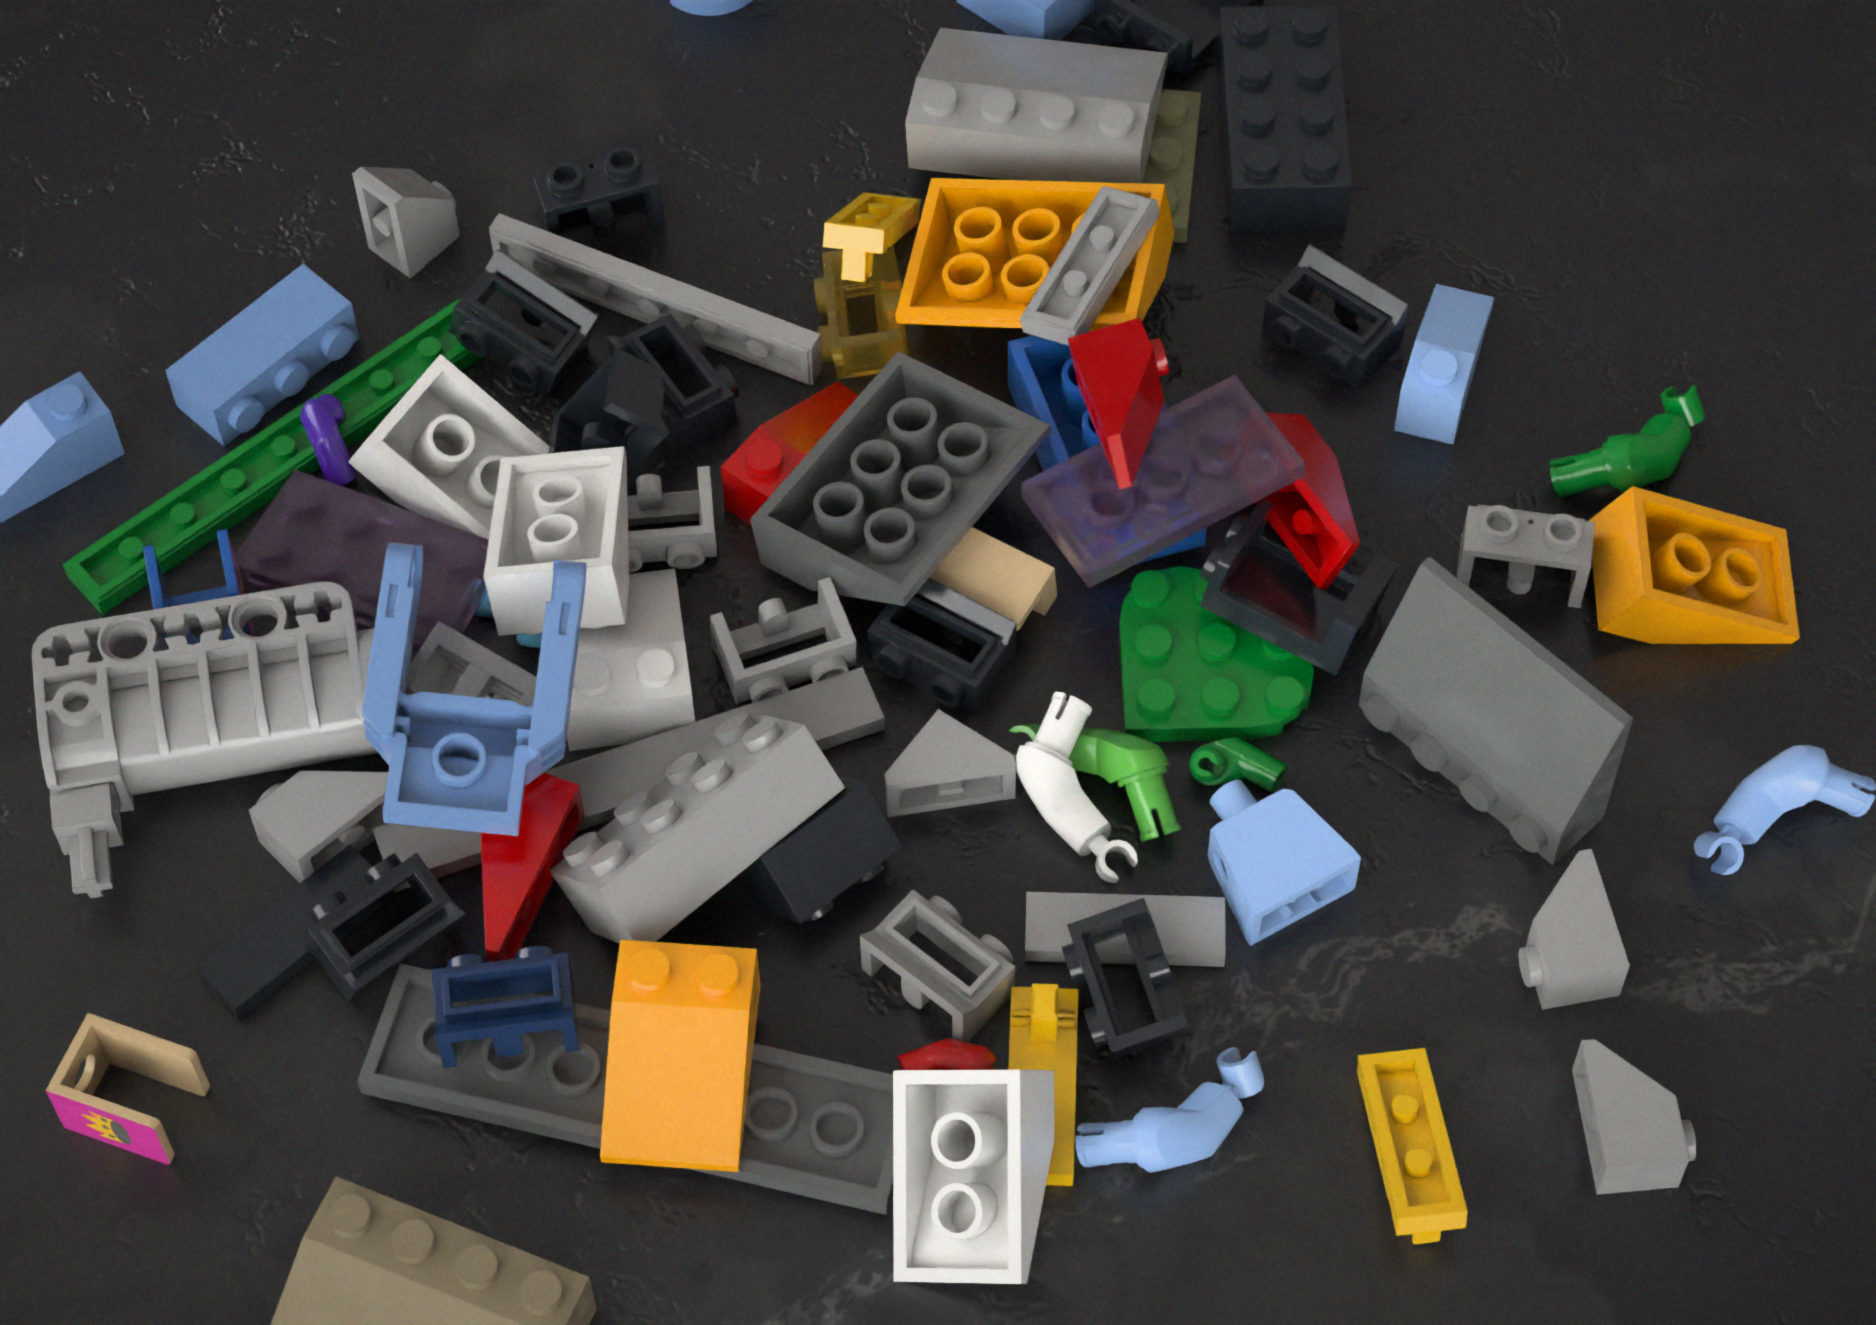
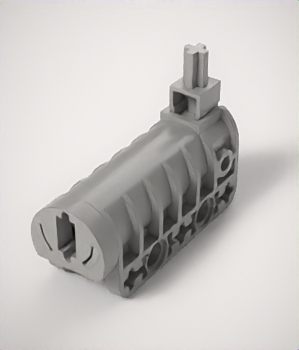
[31,582,378,898]

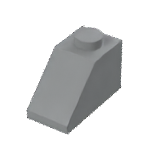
[352,167,460,279]
[249,771,388,883]
[1518,849,1630,1010]
[1572,1039,1696,1195]

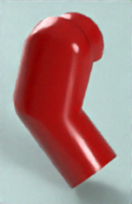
[897,1038,997,1070]

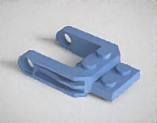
[362,542,587,836]

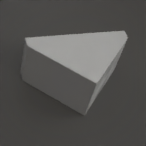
[884,709,1016,817]

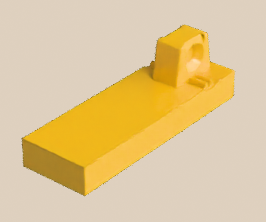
[823,192,921,282]
[1008,983,1078,1186]
[1357,1048,1468,1244]

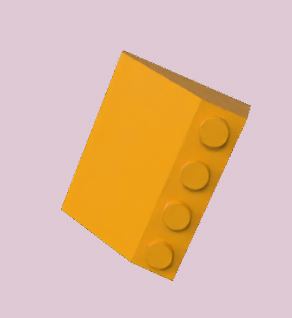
[895,178,1175,331]

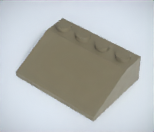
[271,1176,597,1325]

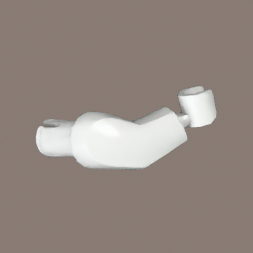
[1015,692,1138,883]

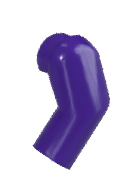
[300,394,357,487]

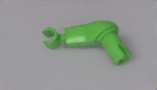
[1009,724,1181,842]

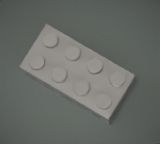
[549,712,845,944]

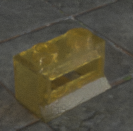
[814,244,910,379]

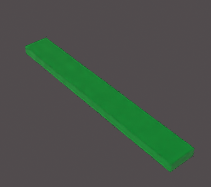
[62,298,485,615]

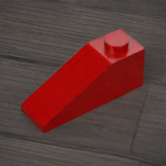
[1067,317,1169,490]
[721,381,859,526]
[1221,412,1360,589]
[480,773,585,962]

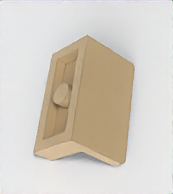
[929,527,1057,631]

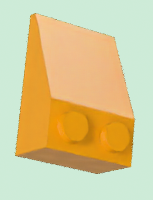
[1588,486,1800,644]
[600,940,761,1172]

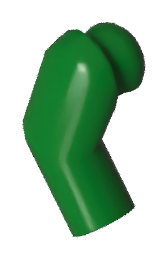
[1189,737,1288,793]

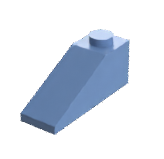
[0,371,125,523]

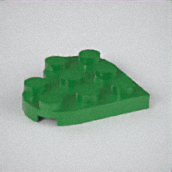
[1119,566,1314,742]

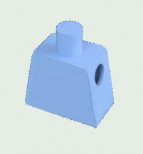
[1207,780,1361,946]

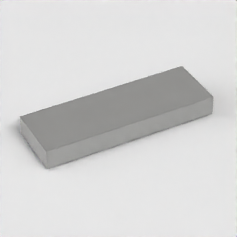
[1020,186,1160,346]
[1025,892,1226,967]

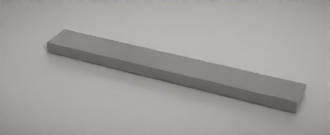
[372,667,885,893]

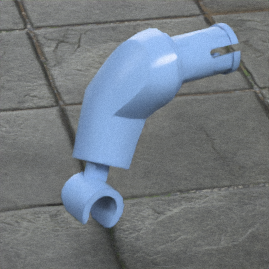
[1694,745,1876,875]
[1075,1047,1264,1173]

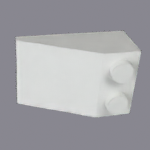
[348,354,549,555]
[483,446,629,636]
[567,569,695,751]
[893,1070,1054,1284]

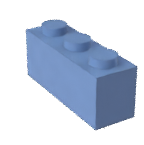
[165,264,360,446]

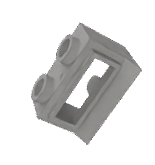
[627,466,717,573]
[1457,504,1595,608]
[710,577,857,704]
[406,621,537,707]
[860,890,1015,1042]

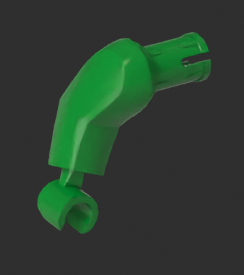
[1550,385,1705,498]

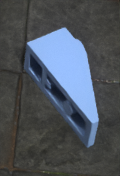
[1394,284,1494,445]

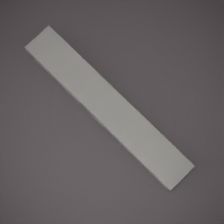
[489,213,822,385]

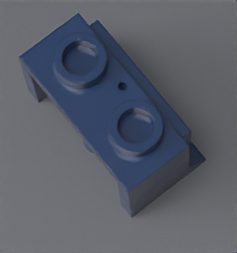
[431,946,580,1068]

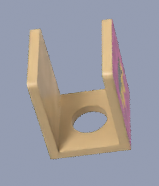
[45,1013,210,1164]

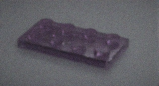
[1021,375,1305,588]
[235,470,489,646]

